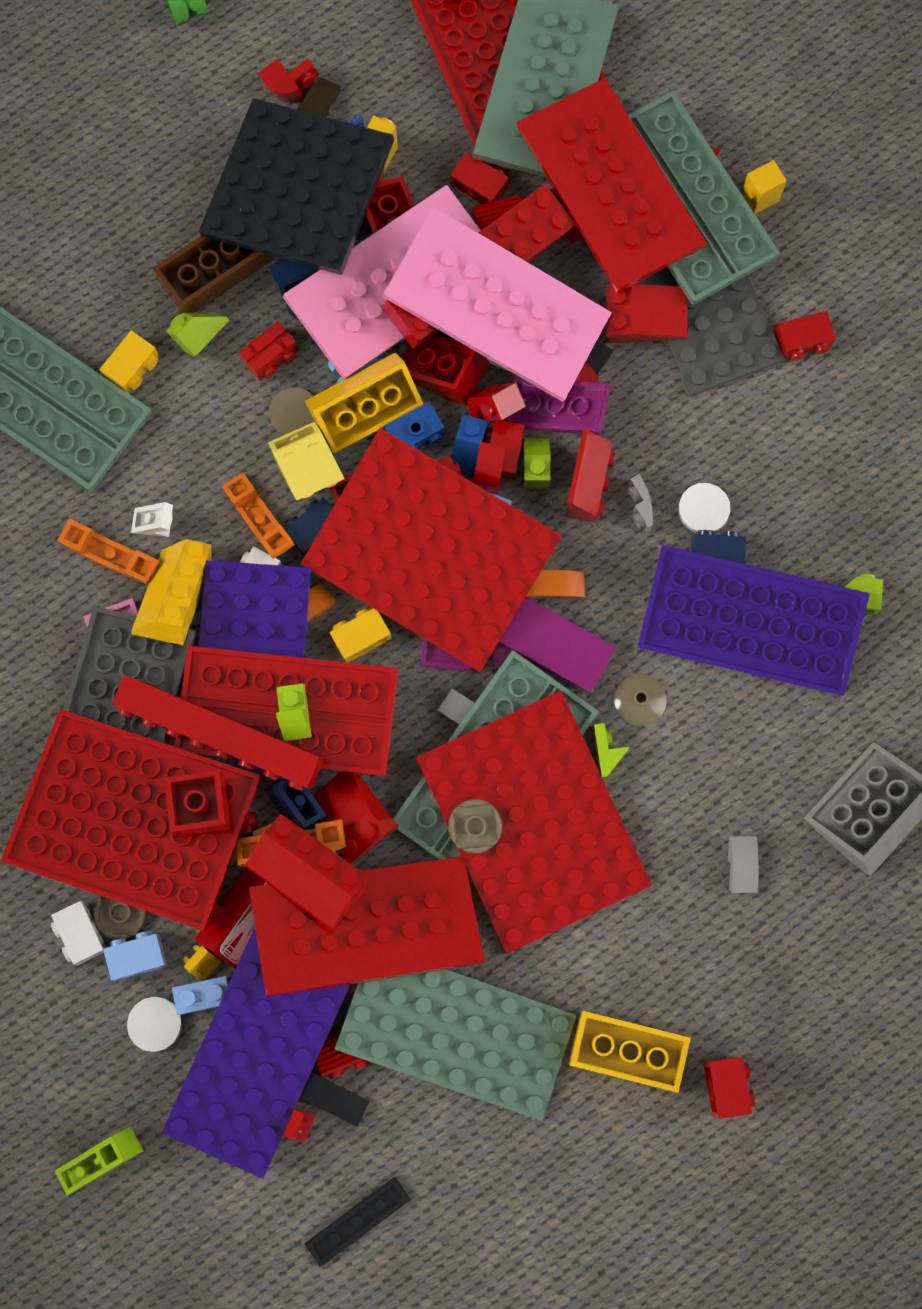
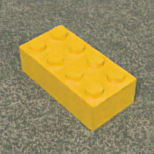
[305,353,424,454]
[569,1011,691,1093]

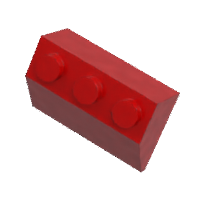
[565,429,615,523]

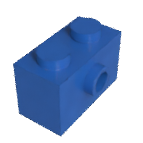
[384,402,445,451]

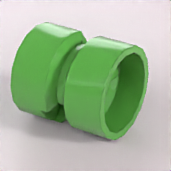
[166,0,208,25]

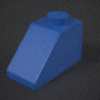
[451,414,488,477]

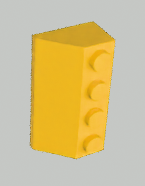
[131,539,212,645]

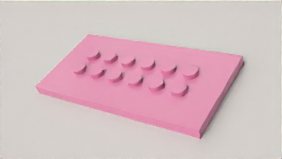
[283,185,480,380]
[382,207,612,402]

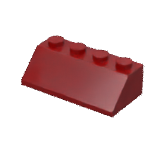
[245,814,368,930]

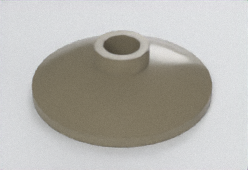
[614,674,667,726]

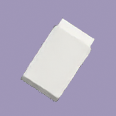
[131,502,173,537]

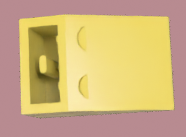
[268,422,344,500]

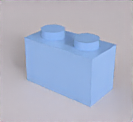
[103,930,168,981]
[172,976,230,1016]

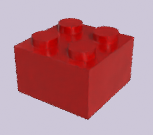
[164,770,231,837]
[703,1057,755,1119]

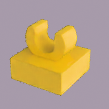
[183,945,221,981]

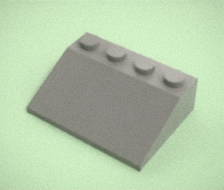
[804,742,922,876]

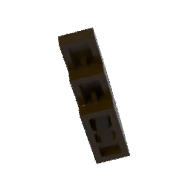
[297,77,341,117]

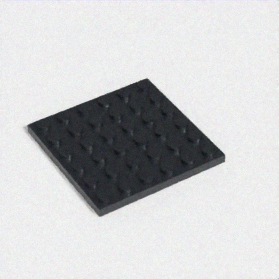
[199,98,394,275]

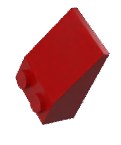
[606,284,688,343]
[402,334,490,406]
[313,771,399,864]

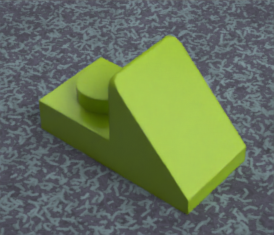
[276,683,312,741]
[593,723,630,780]

